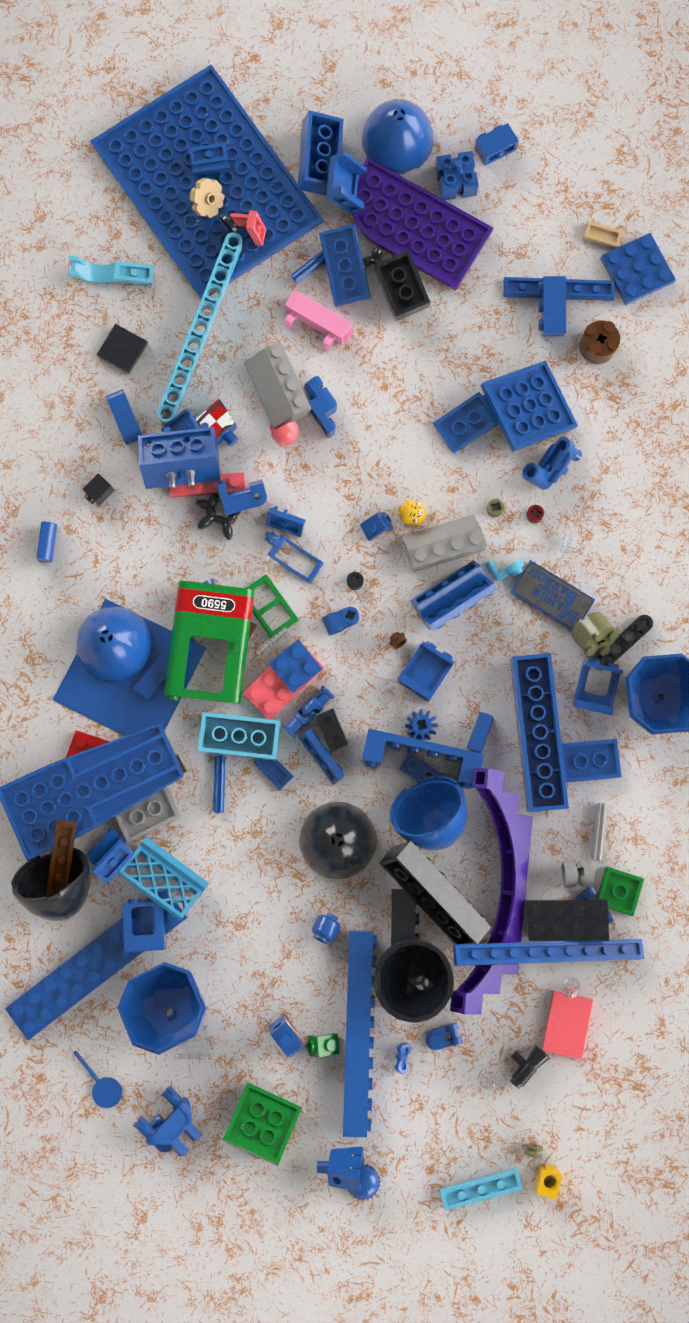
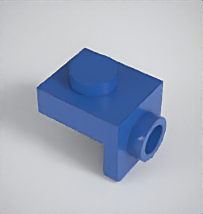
[360,512,393,541]

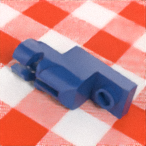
[304,376,337,439]

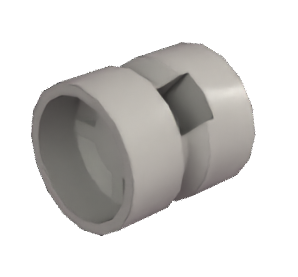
[561,860,594,887]

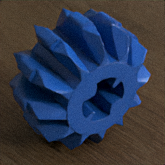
[405,709,438,741]

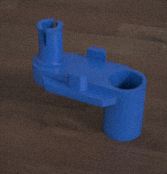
[522,437,582,490]

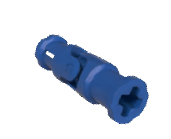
[282,685,335,738]

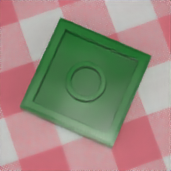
[596,866,644,916]

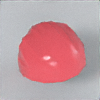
[269,421,299,446]

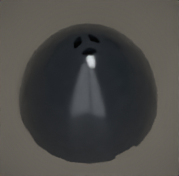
[299,802,376,879]
[11,848,91,921]
[373,939,454,1023]

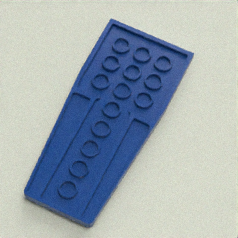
[0,724,184,861]

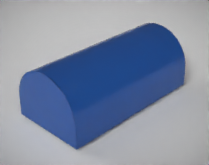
[37,521,57,563]
[466,712,494,753]

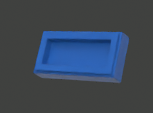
[253,759,294,790]

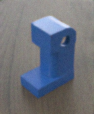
[217,479,267,516]

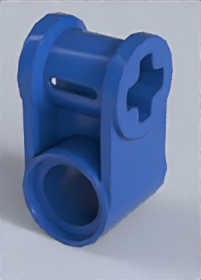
[322,607,359,636]

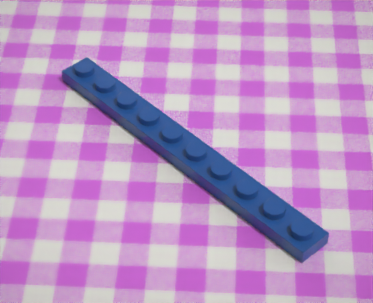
[453,939,645,966]

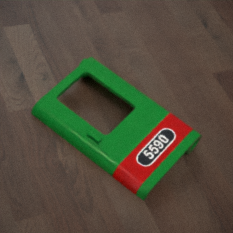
[164,581,255,704]

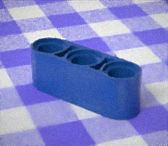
[106,389,142,445]

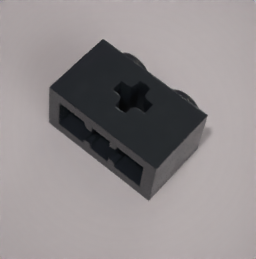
[316,709,348,753]

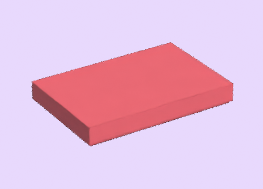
[542,990,593,1059]

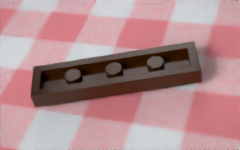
[46,820,77,897]

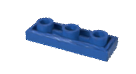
[399,753,447,781]

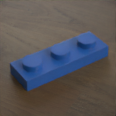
[299,729,345,785]

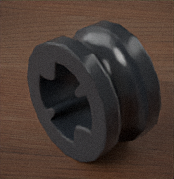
[347,572,364,590]

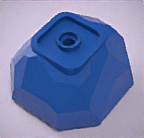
[625,653,689,735]
[117,962,207,1055]

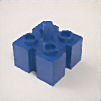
[435,151,479,200]

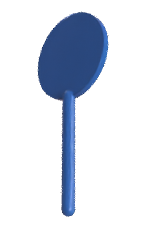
[74,1051,122,1108]

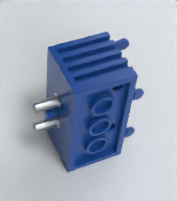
[138,422,221,489]

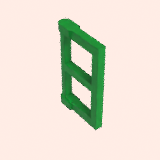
[246,574,299,639]

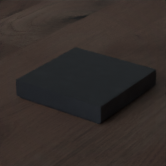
[96,324,148,374]

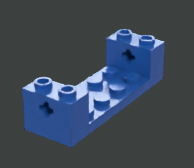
[361,729,484,789]

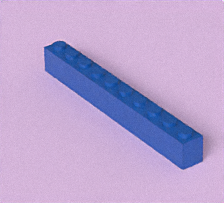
[343,930,377,1138]

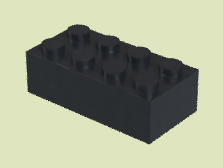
[527,899,610,941]

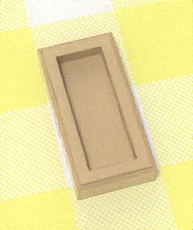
[582,221,623,249]

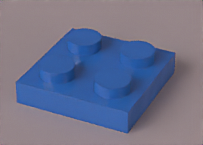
[268,639,322,693]

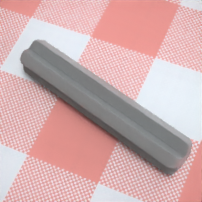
[591,803,607,861]

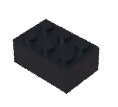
[374,250,430,322]

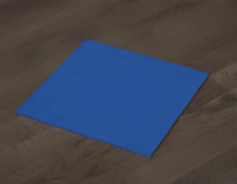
[53,599,207,736]

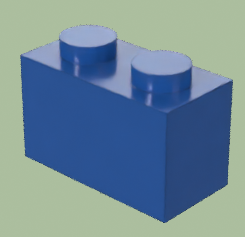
[475,123,519,166]

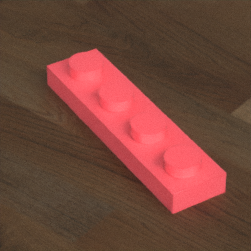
[170,472,245,497]

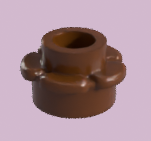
[389,632,407,649]

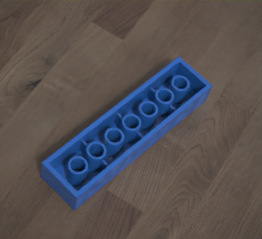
[510,653,569,813]

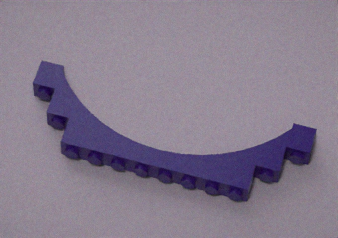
[450,768,533,1015]

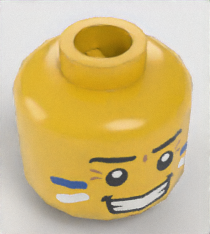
[397,500,427,526]

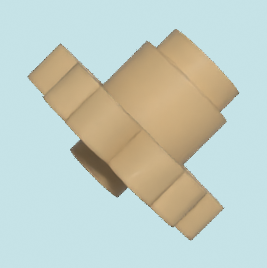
[190,178,224,218]

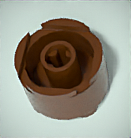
[579,320,620,364]

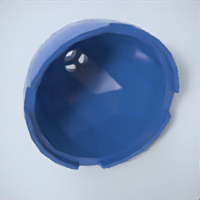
[362,99,433,174]
[76,606,153,682]
[390,776,468,850]

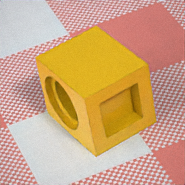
[534,1164,562,1200]

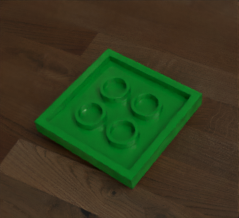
[222,1082,302,1166]

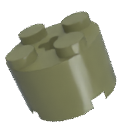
[572,612,619,657]

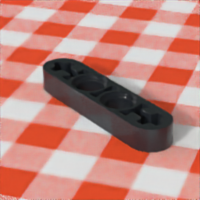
[594,615,653,671]

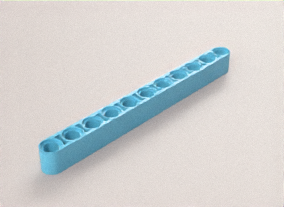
[157,232,242,425]

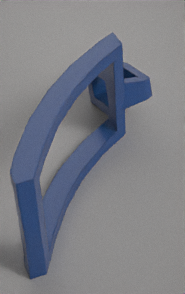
[264,531,324,584]

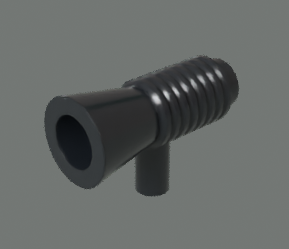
[510,1044,551,1089]

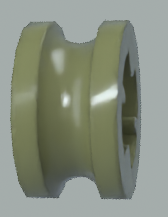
[487,499,504,517]
[524,1143,543,1158]

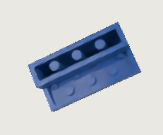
[410,560,497,630]

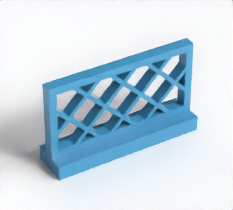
[117,837,209,921]

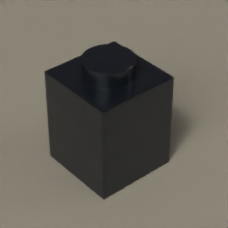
[82,473,115,506]

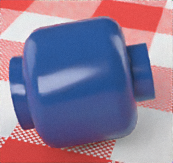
[312,913,341,944]

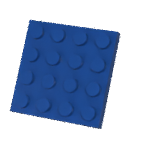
[480,361,578,452]

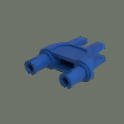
[133,1085,203,1157]

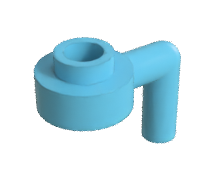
[486,559,525,582]

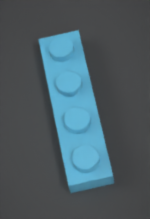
[439,1167,523,1211]

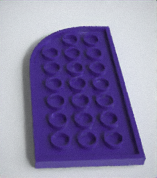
[352,157,494,291]

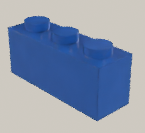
[538,276,566,337]

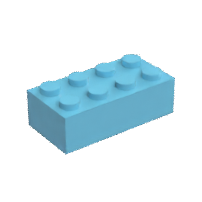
[198,712,281,761]

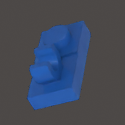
[265,506,306,538]

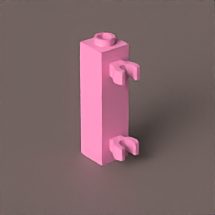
[284,290,353,350]

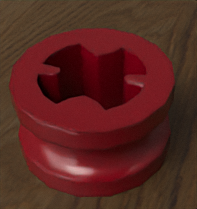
[526,505,544,523]

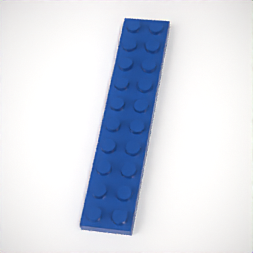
[5,891,188,1040]

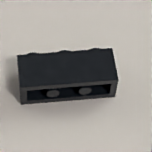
[391,888,419,946]

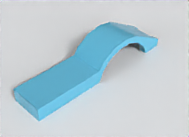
[68,256,153,286]

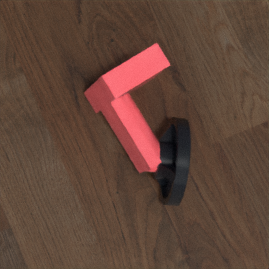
[220,211,266,246]

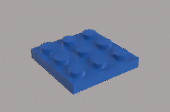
[600,233,676,306]

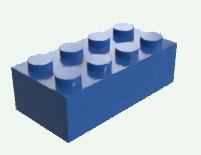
[297,110,344,196]

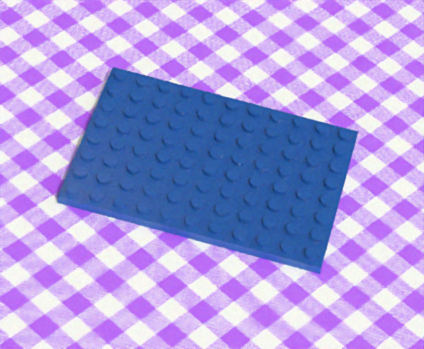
[90,64,323,300]

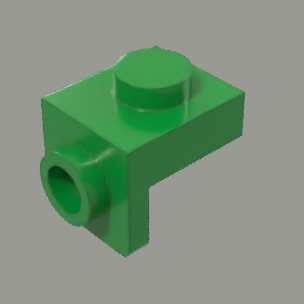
[307,1033,339,1057]

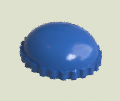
[348,1164,381,1200]

